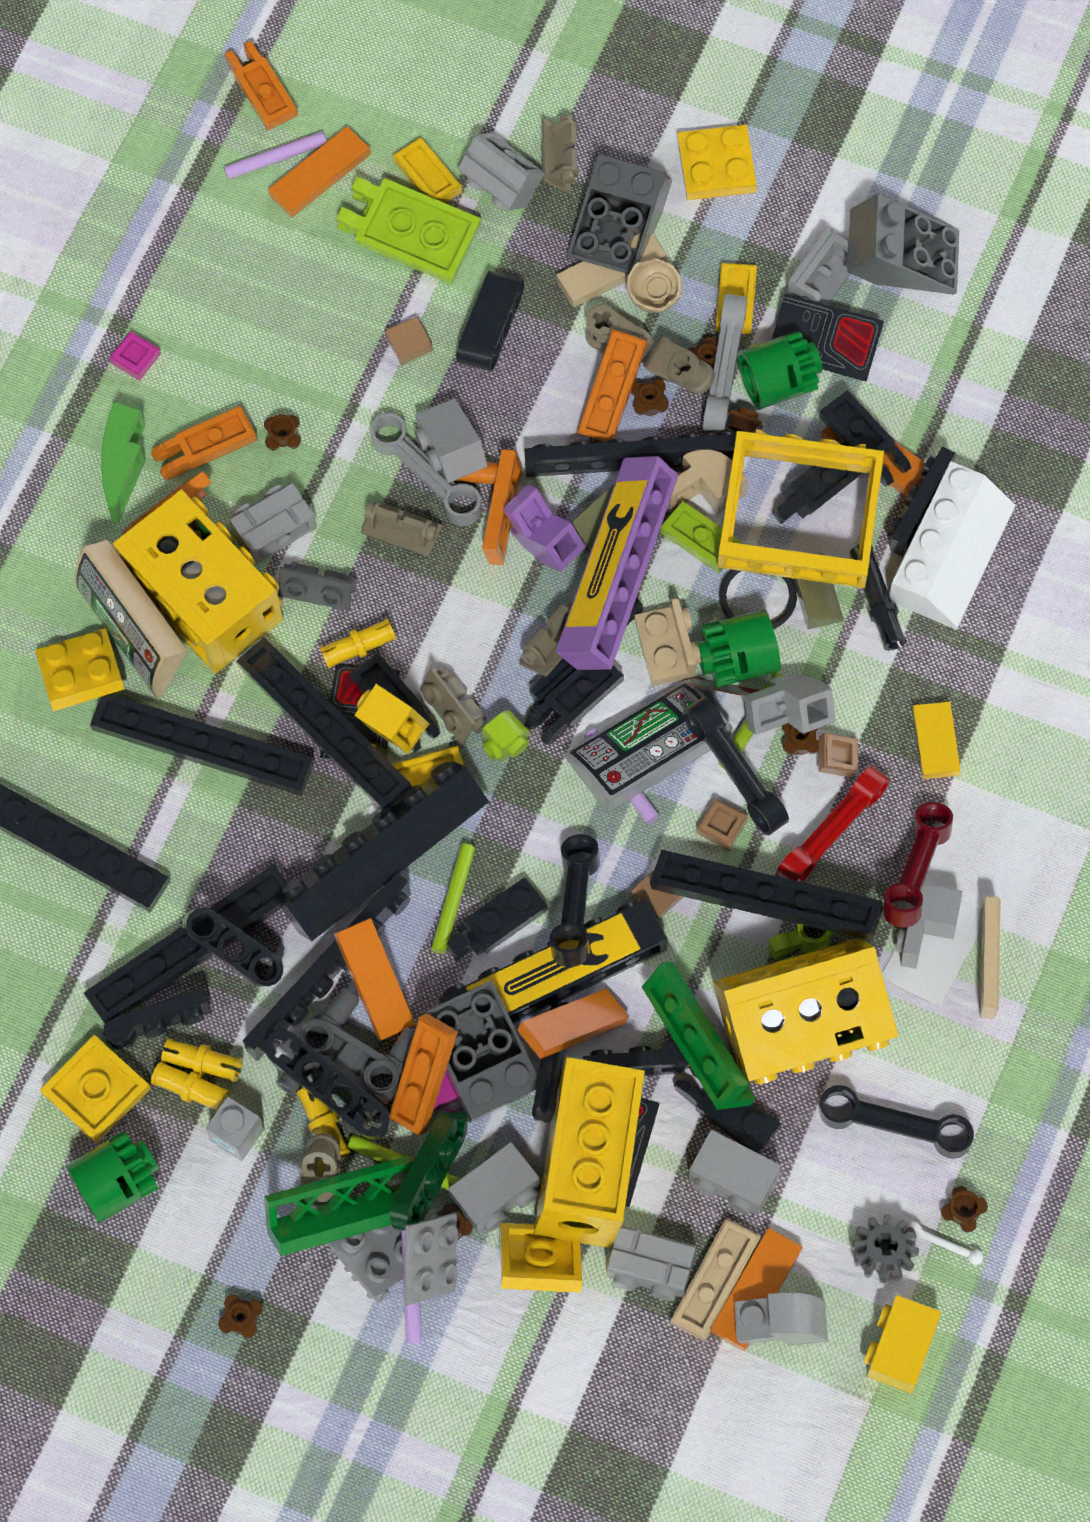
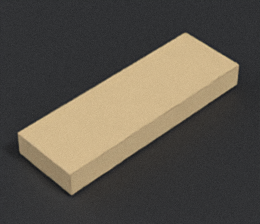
[556,232,667,308]
[980,896,1001,1019]
[670,1218,761,1342]

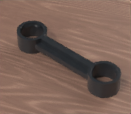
[683,697,789,835]
[549,834,600,967]
[819,1085,974,1159]

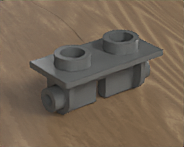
[278,561,357,611]

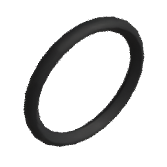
[719,570,797,629]

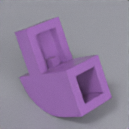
[503,484,586,572]

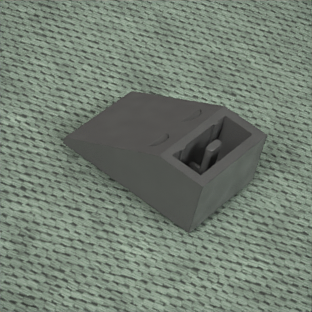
[567,154,672,274]
[847,193,959,295]
[421,980,538,1123]

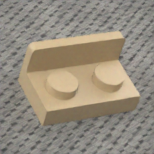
[634,598,701,687]

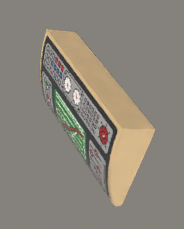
[75,540,188,699]

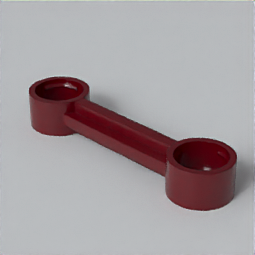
[883,802,953,928]

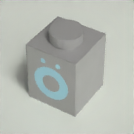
[205,1097,264,1161]

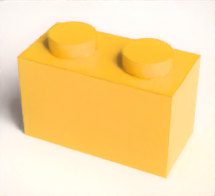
[355,684,429,754]
[864,1295,942,1394]

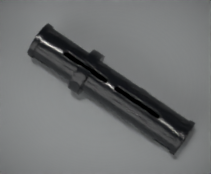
[850,545,907,651]

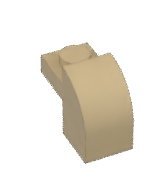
[667,450,748,514]

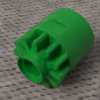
[737,331,823,410]
[695,609,781,687]
[65,1131,159,1224]

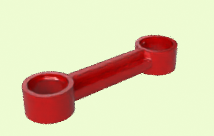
[775,766,890,882]

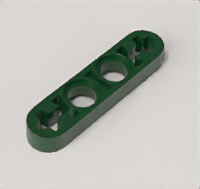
[390,1109,468,1231]

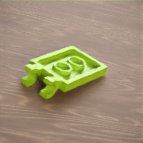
[336,176,481,285]

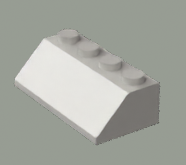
[890,461,1015,630]

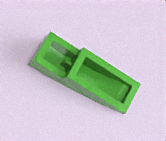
[101,402,145,524]

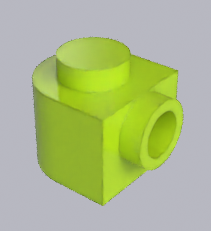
[482,710,530,763]

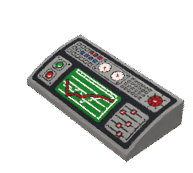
[564,680,732,813]

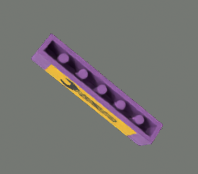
[556,456,679,670]

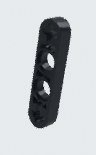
[264,1030,391,1140]

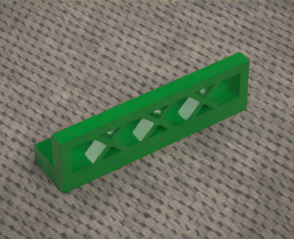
[642,962,756,1110]
[264,1154,429,1256]

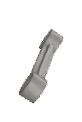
[703,294,747,433]
[370,413,482,526]

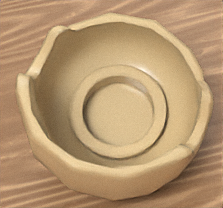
[627,258,682,313]

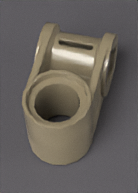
[585,306,655,358]
[643,335,715,394]
[300,1133,341,1207]

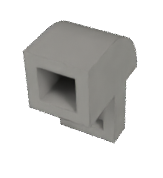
[744,675,836,735]
[893,885,962,969]
[735,1293,828,1346]

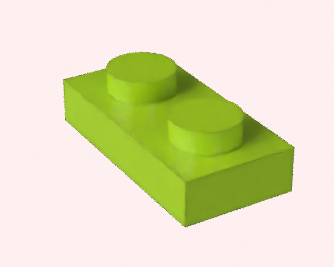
[660,501,742,574]

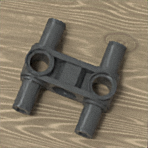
[276,988,415,1136]

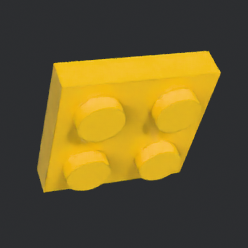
[677,124,757,201]
[35,628,125,711]
[40,1035,151,1145]
[499,1223,582,1293]

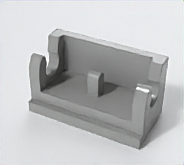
[787,227,851,305]

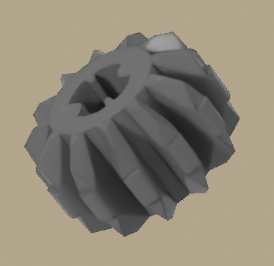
[851,1214,919,1283]

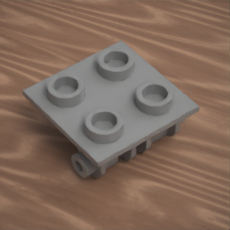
[404,1212,458,1306]
[327,1225,403,1302]

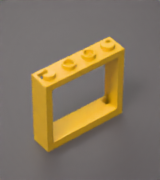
[717,429,884,588]

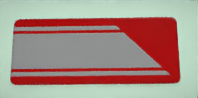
[689,677,760,697]

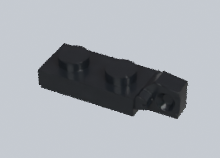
[772,442,863,524]
[446,877,548,962]

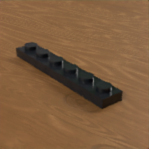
[524,431,736,477]
[236,637,412,810]
[90,694,314,796]
[0,784,170,913]
[650,850,883,941]
[84,864,288,1025]
[243,873,411,1061]

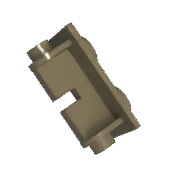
[542,115,579,193]
[361,501,443,557]
[519,601,573,677]
[420,667,487,746]

